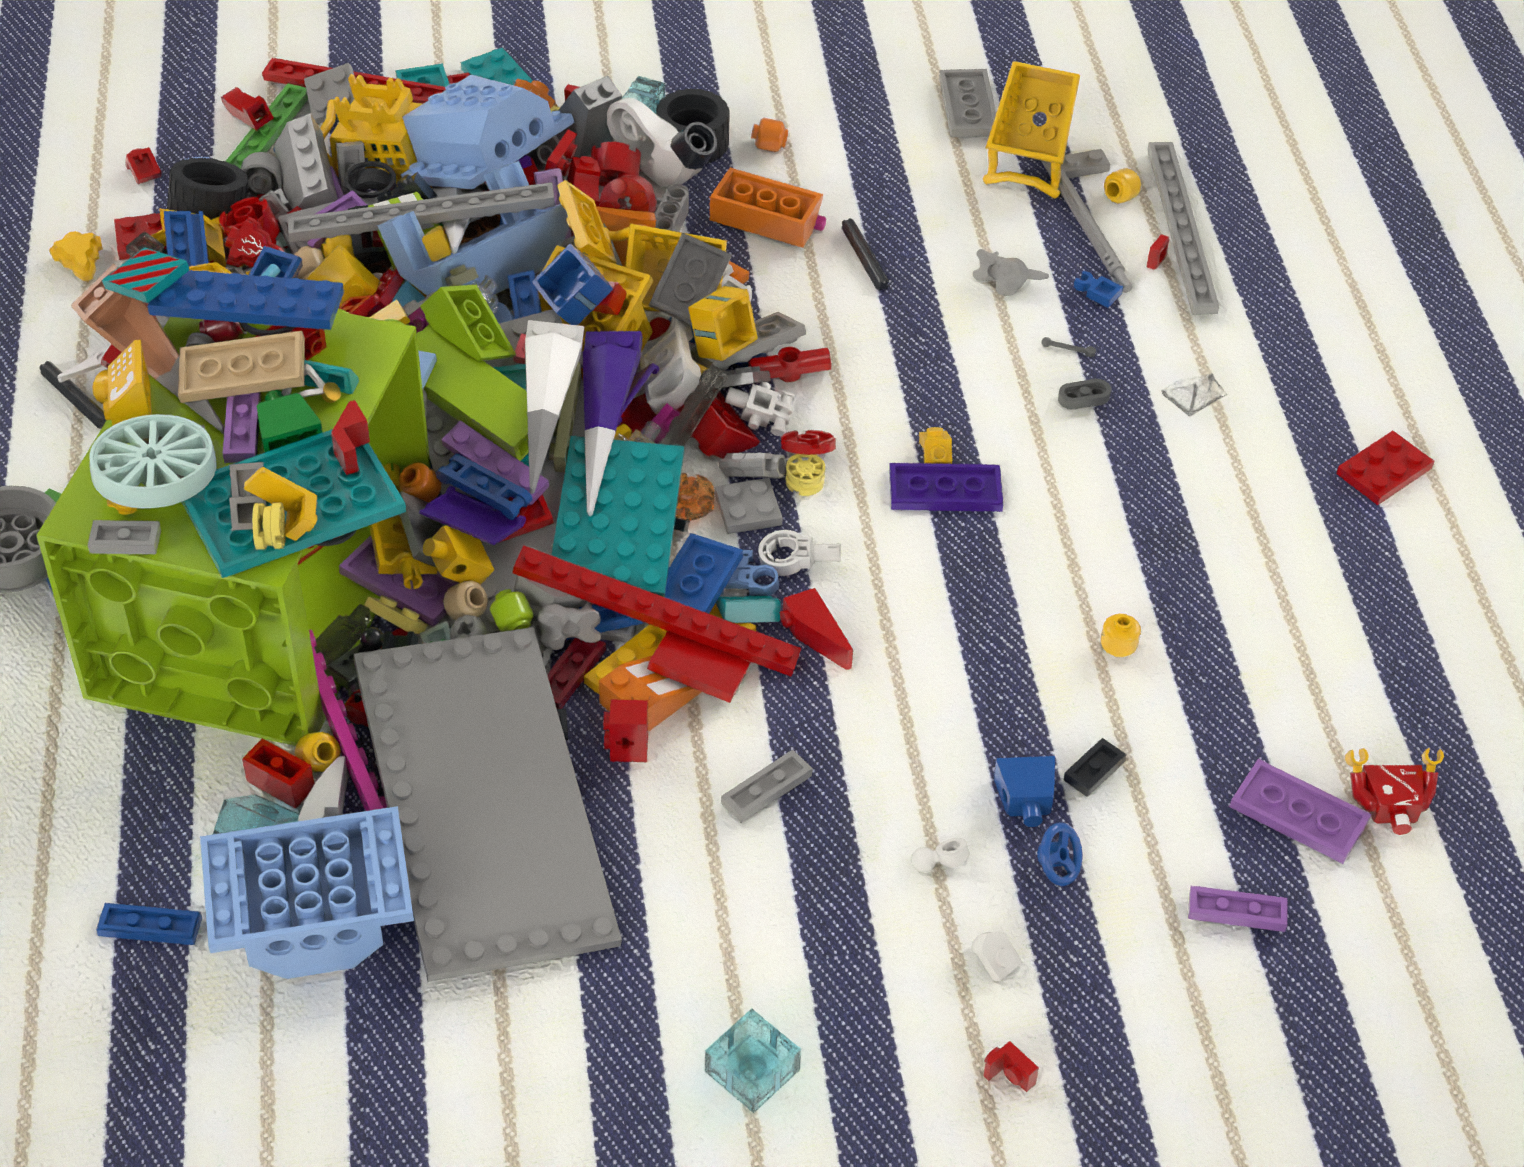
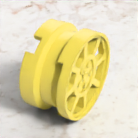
[786,454,825,496]
[252,502,286,550]

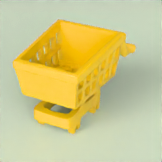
[983,61,1080,199]
[320,74,422,177]
[604,223,727,312]

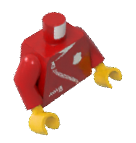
[1345,748,1444,835]

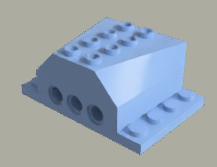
[401,75,574,189]
[200,806,414,979]

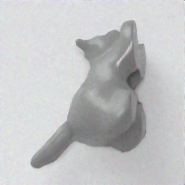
[972,249,1049,296]
[529,602,601,650]

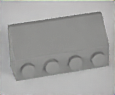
[274,113,338,212]

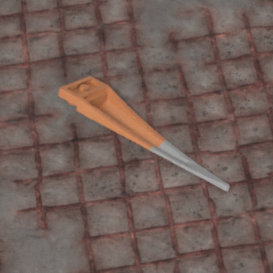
[70,263,225,434]

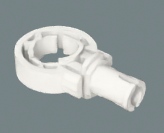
[758,530,841,576]

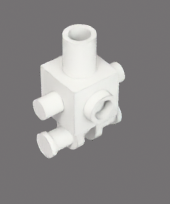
[725,382,795,436]

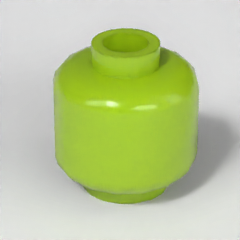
[490,589,534,632]

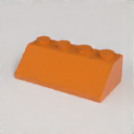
[710,168,823,248]

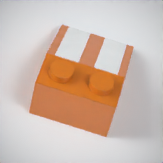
[599,656,701,732]

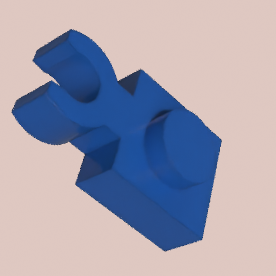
[1074,271,1123,308]

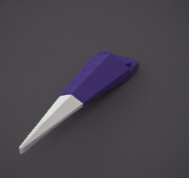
[583,331,643,516]

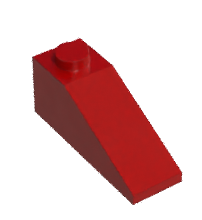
[780,588,853,670]

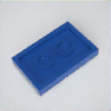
[665,533,743,614]

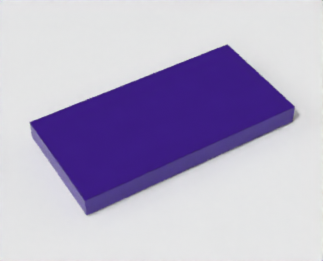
[889,463,1004,512]

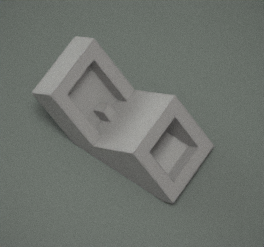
[229,462,266,531]
[513,575,582,609]

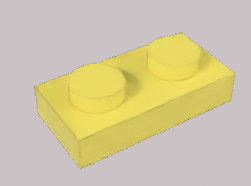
[363,595,428,635]

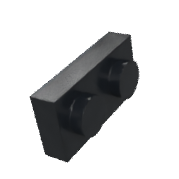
[1063,738,1127,797]

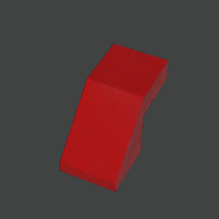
[331,400,370,475]

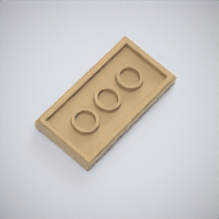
[178,331,305,403]

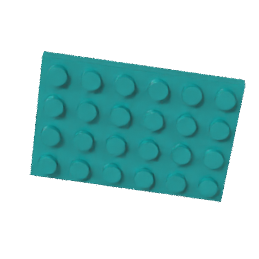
[182,429,406,579]
[551,436,684,597]

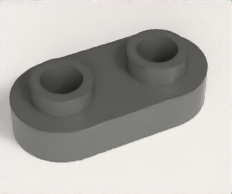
[1058,379,1112,409]

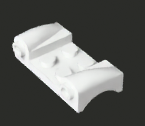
[640,317,702,414]

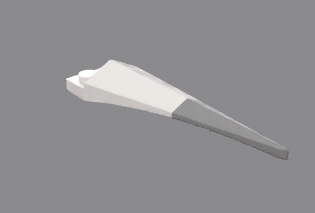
[525,320,584,494]

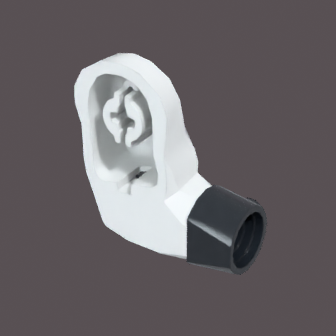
[607,98,717,188]

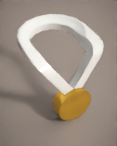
[282,364,341,403]

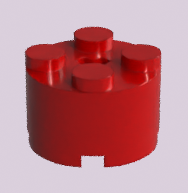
[591,142,641,186]
[599,175,657,213]
[219,197,280,244]

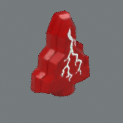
[225,216,284,268]

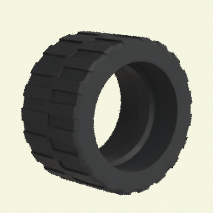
[656,88,730,163]
[167,158,248,220]

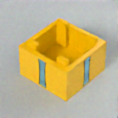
[688,286,758,361]

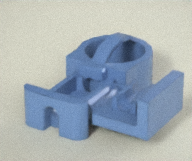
[721,550,779,596]

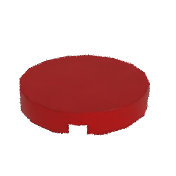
[781,430,836,455]

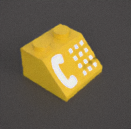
[103,340,152,426]

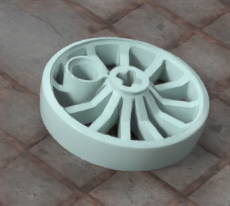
[90,414,216,508]

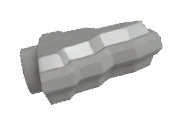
[719,453,786,479]

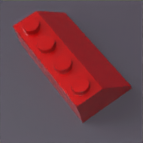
[677,375,760,459]

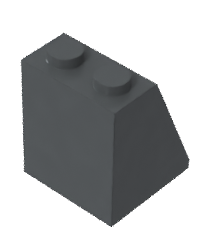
[557,76,622,158]

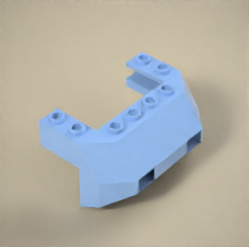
[377,161,569,299]

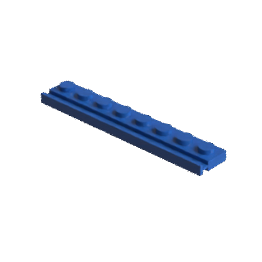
[164,211,208,266]

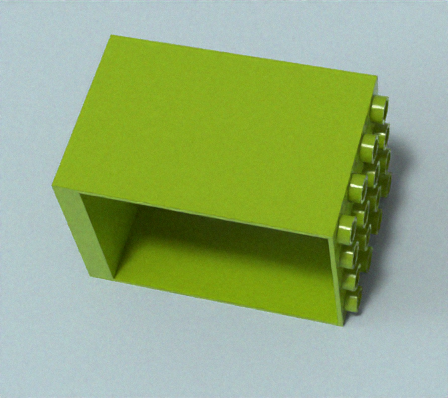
[37,308,431,746]

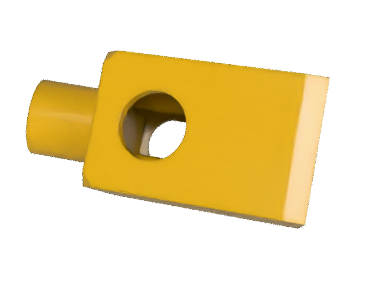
[423,525,495,585]

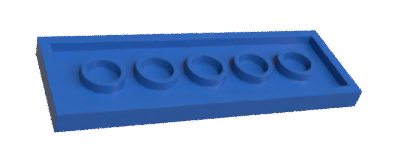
[148,270,344,330]

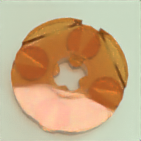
[676,473,714,521]

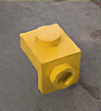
[919,427,952,464]

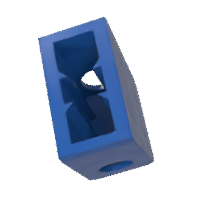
[993,756,1055,827]

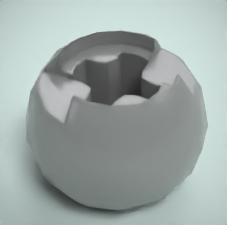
[450,615,487,639]

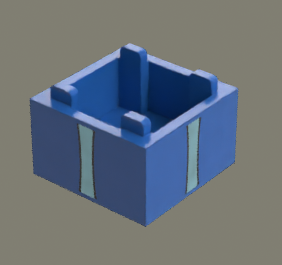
[532,243,613,325]

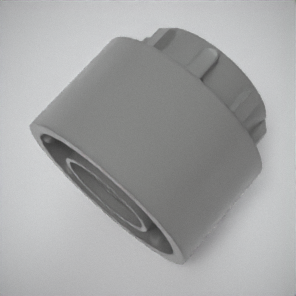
[240,152,282,198]

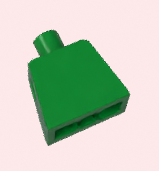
[257,390,323,453]

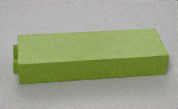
[417,324,557,461]

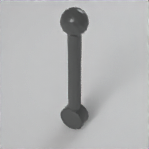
[1041,337,1096,357]

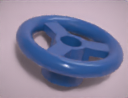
[1037,822,1083,886]

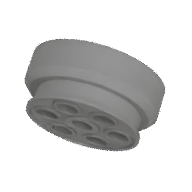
[0,486,56,593]

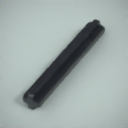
[841,218,889,291]
[39,361,107,429]

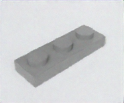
[721,749,813,823]

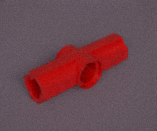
[748,347,831,382]

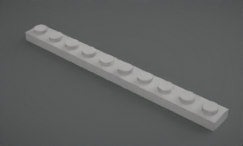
[1147,142,1219,315]
[288,182,555,242]

